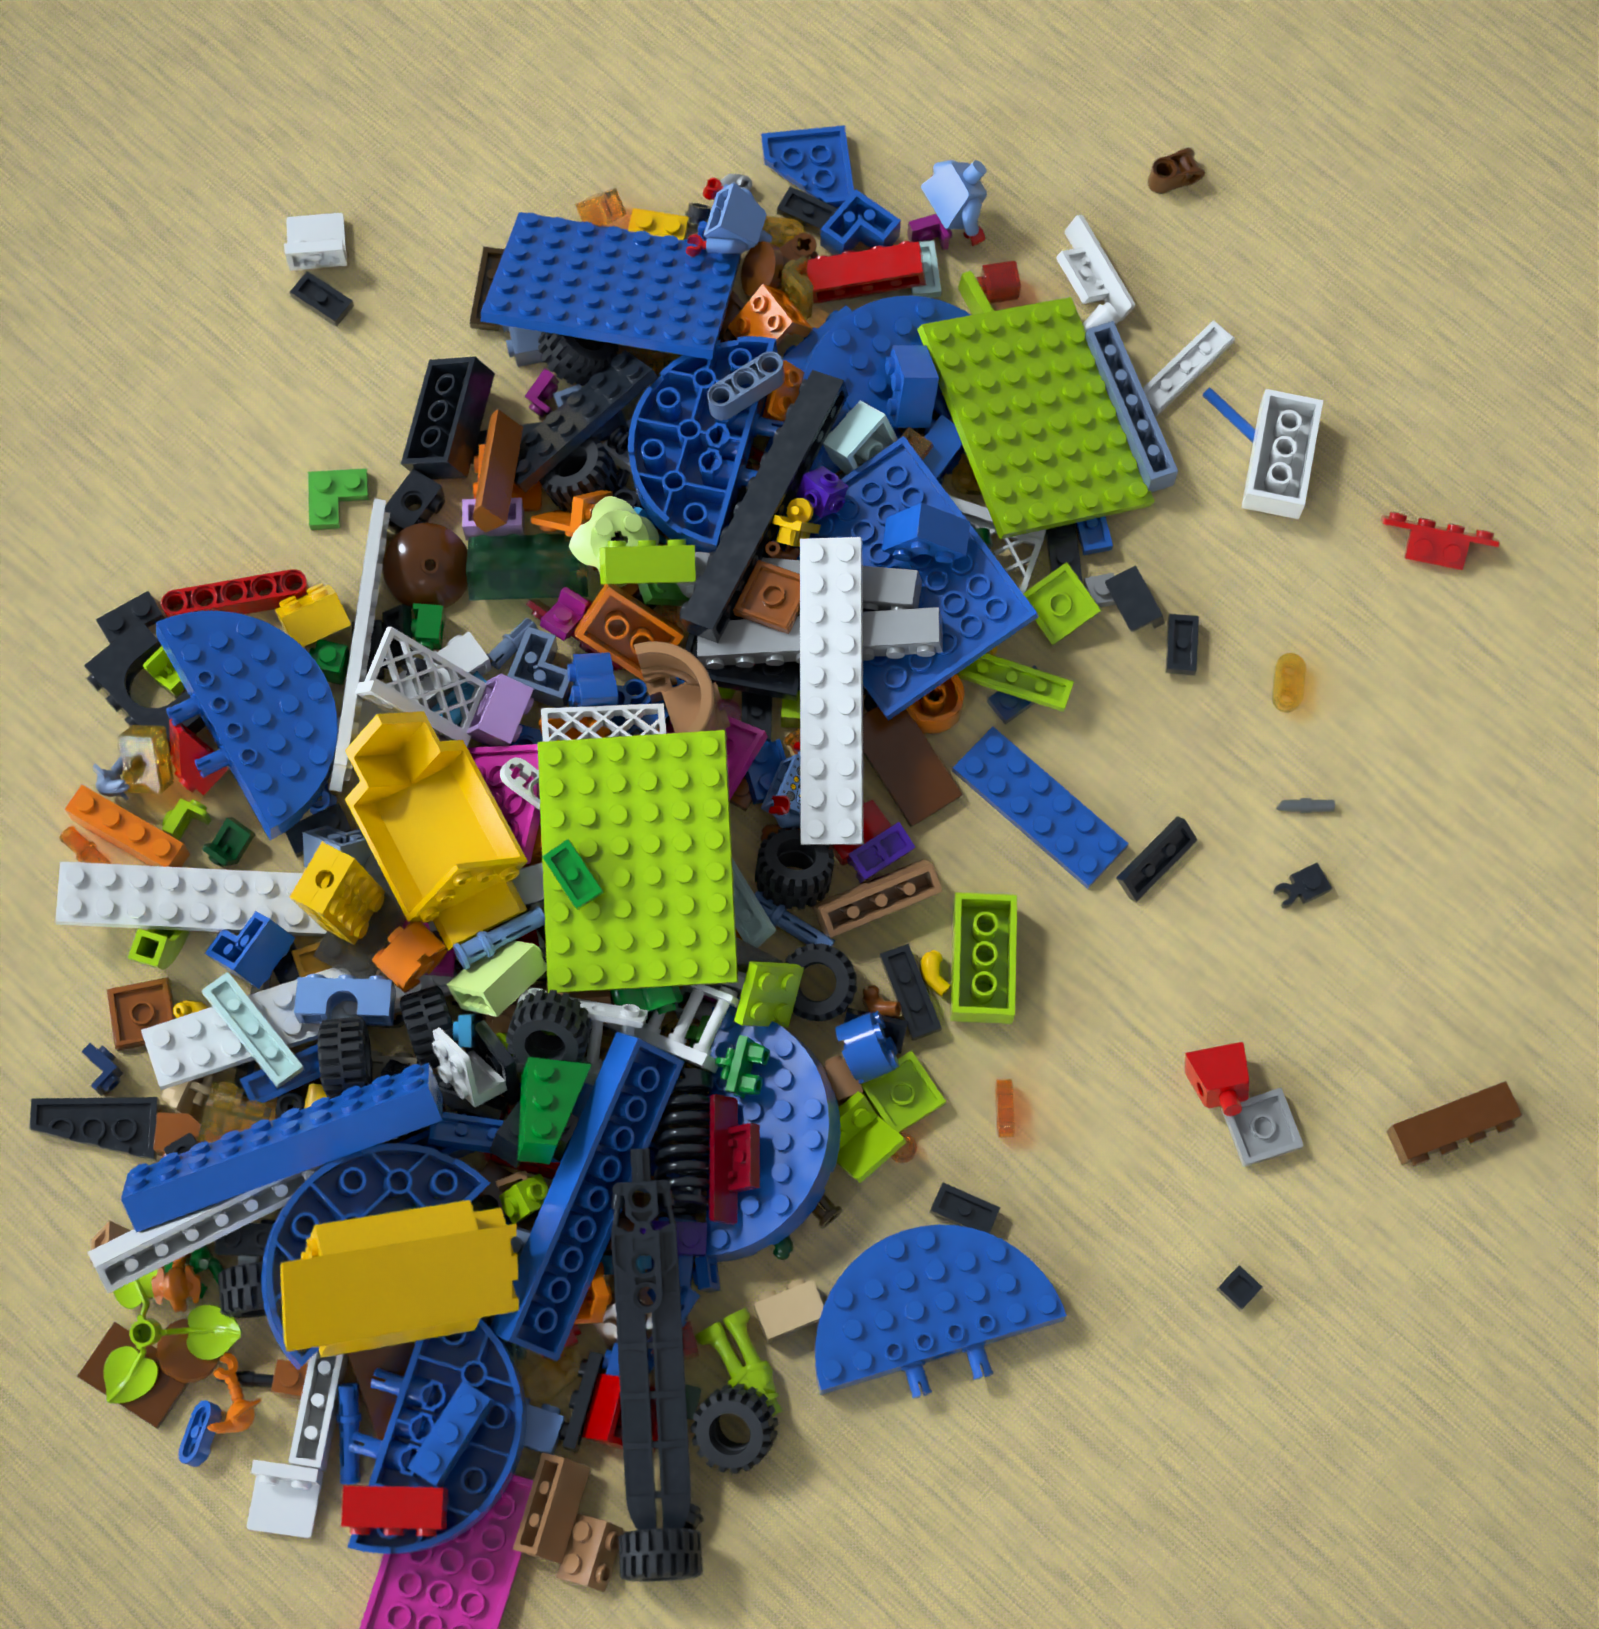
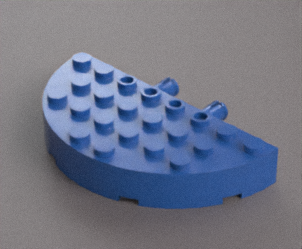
[801,296,971,474]
[628,336,785,553]
[156,611,338,840]
[681,1007,841,1262]
[261,1143,490,1370]
[815,1225,1067,1399]
[347,1318,527,1554]

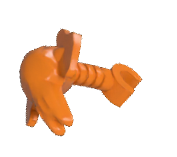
[151,1253,201,1313]
[207,1353,261,1434]

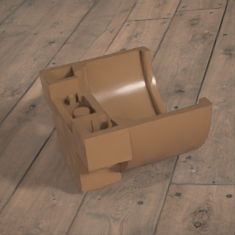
[634,641,731,739]

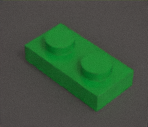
[542,839,604,910]

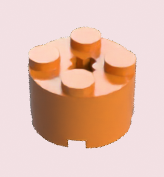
[906,674,965,734]
[372,921,447,993]

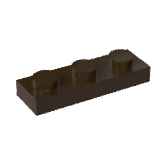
[469,246,505,332]

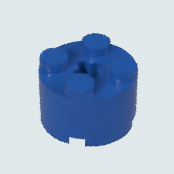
[835,1011,899,1084]

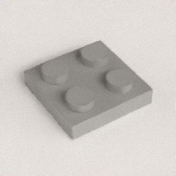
[1221,1088,1304,1167]

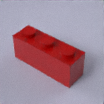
[341,1486,448,1536]

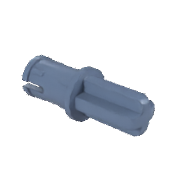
[486,618,538,669]

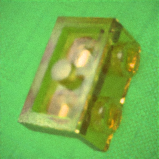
[781,256,814,320]

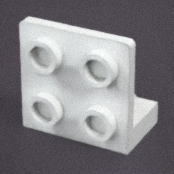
[284,213,347,271]
[247,1460,324,1538]

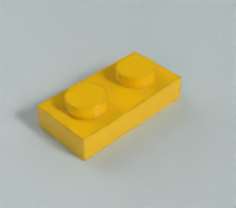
[628,208,689,240]

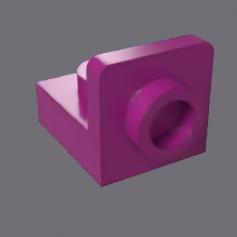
[907,214,953,250]
[524,368,559,418]
[539,587,589,641]

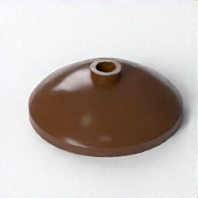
[382,523,472,609]

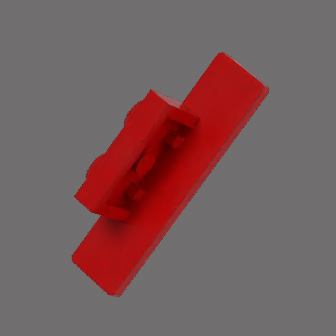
[1380,512,1500,570]

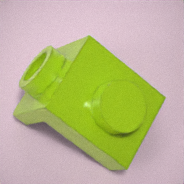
[143,646,185,697]
[162,798,212,841]
[498,1174,549,1224]

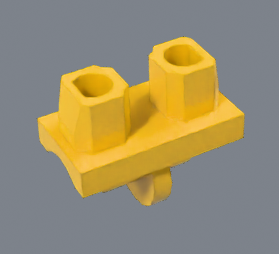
[772,498,821,547]

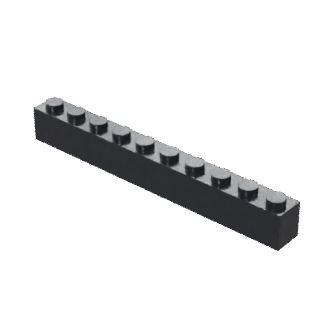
[680,370,848,643]

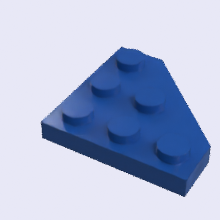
[761,125,854,207]

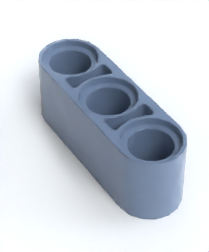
[707,352,785,420]

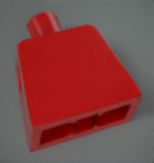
[1185,1041,1249,1116]

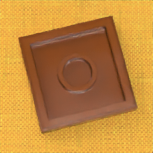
[733,560,800,634]
[107,977,176,1051]

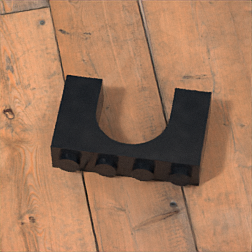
[84,620,206,759]

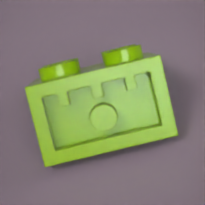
[836,1091,906,1183]

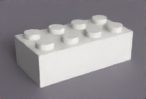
[1241,389,1323,519]

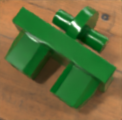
[715,1035,770,1099]

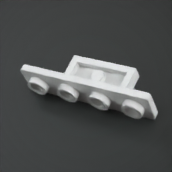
[1056,215,1135,321]

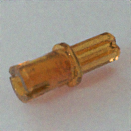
[59,826,112,864]

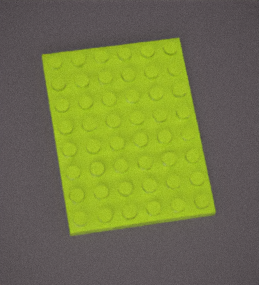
[918,297,1155,539]
[537,730,738,993]

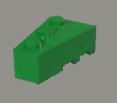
[518,1057,592,1164]

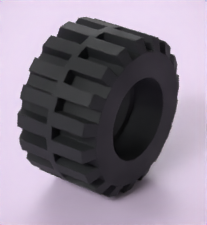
[538,332,618,386]
[539,436,618,513]
[755,827,835,910]
[785,943,857,1021]
[400,985,461,1069]
[506,990,592,1068]
[318,1016,372,1099]
[218,1262,267,1318]
[691,1383,778,1474]
[619,1528,703,1582]

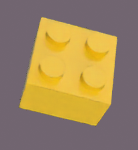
[275,583,351,647]

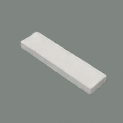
[1143,320,1235,417]

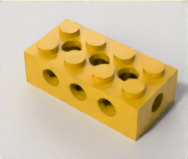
[290,842,386,945]

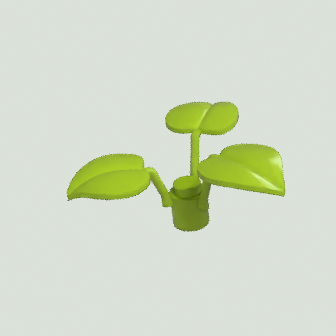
[104,1269,242,1404]

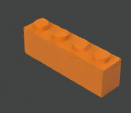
[64,785,190,867]

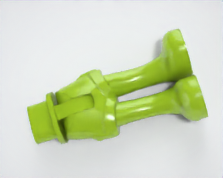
[694,1308,782,1417]

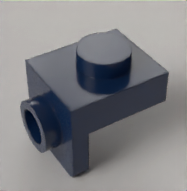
[81,1043,123,1096]

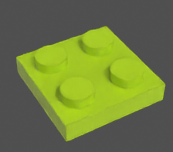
[1023,562,1102,645]
[734,961,804,1027]
[861,1050,946,1134]

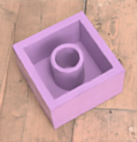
[467,674,534,747]

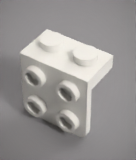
[432,1028,507,1107]

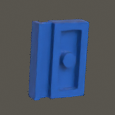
[745,739,786,805]

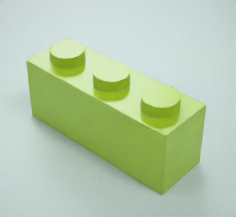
[599,539,696,585]

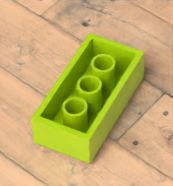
[950,892,1017,1024]

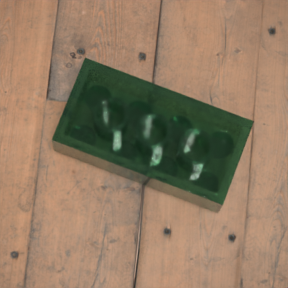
[466,533,589,601]

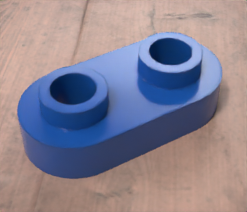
[178,1400,222,1467]

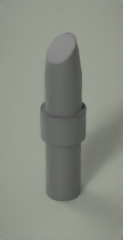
[1276,798,1335,813]

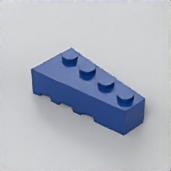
[912,415,966,486]

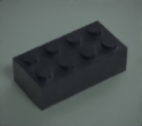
[401,356,495,480]

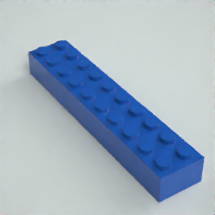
[490,1032,685,1361]
[121,1063,443,1232]

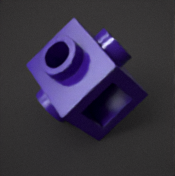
[796,466,849,518]

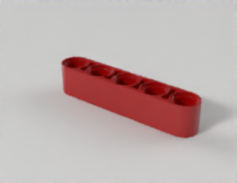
[161,569,310,618]

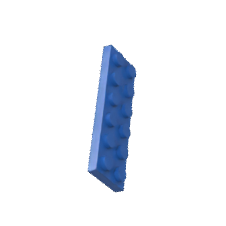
[952,726,1129,889]

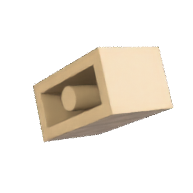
[754,1278,824,1344]

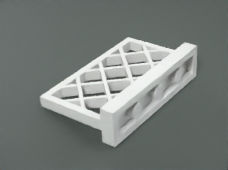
[950,496,1047,593]
[355,627,487,747]
[541,703,666,742]

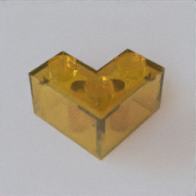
[197,1082,272,1143]

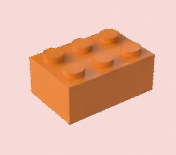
[575,584,684,682]

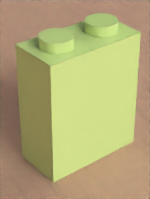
[447,940,547,1017]

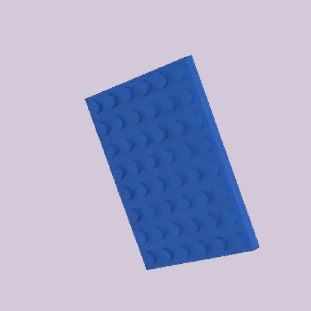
[481,212,742,360]
[772,436,1039,721]

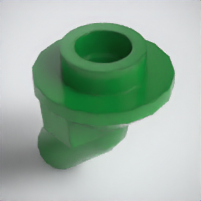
[189,1245,224,1286]

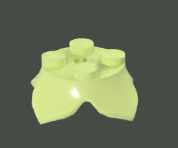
[569,496,659,588]

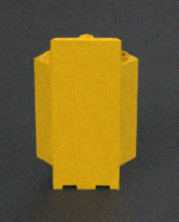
[345,711,528,950]
[281,1200,519,1358]

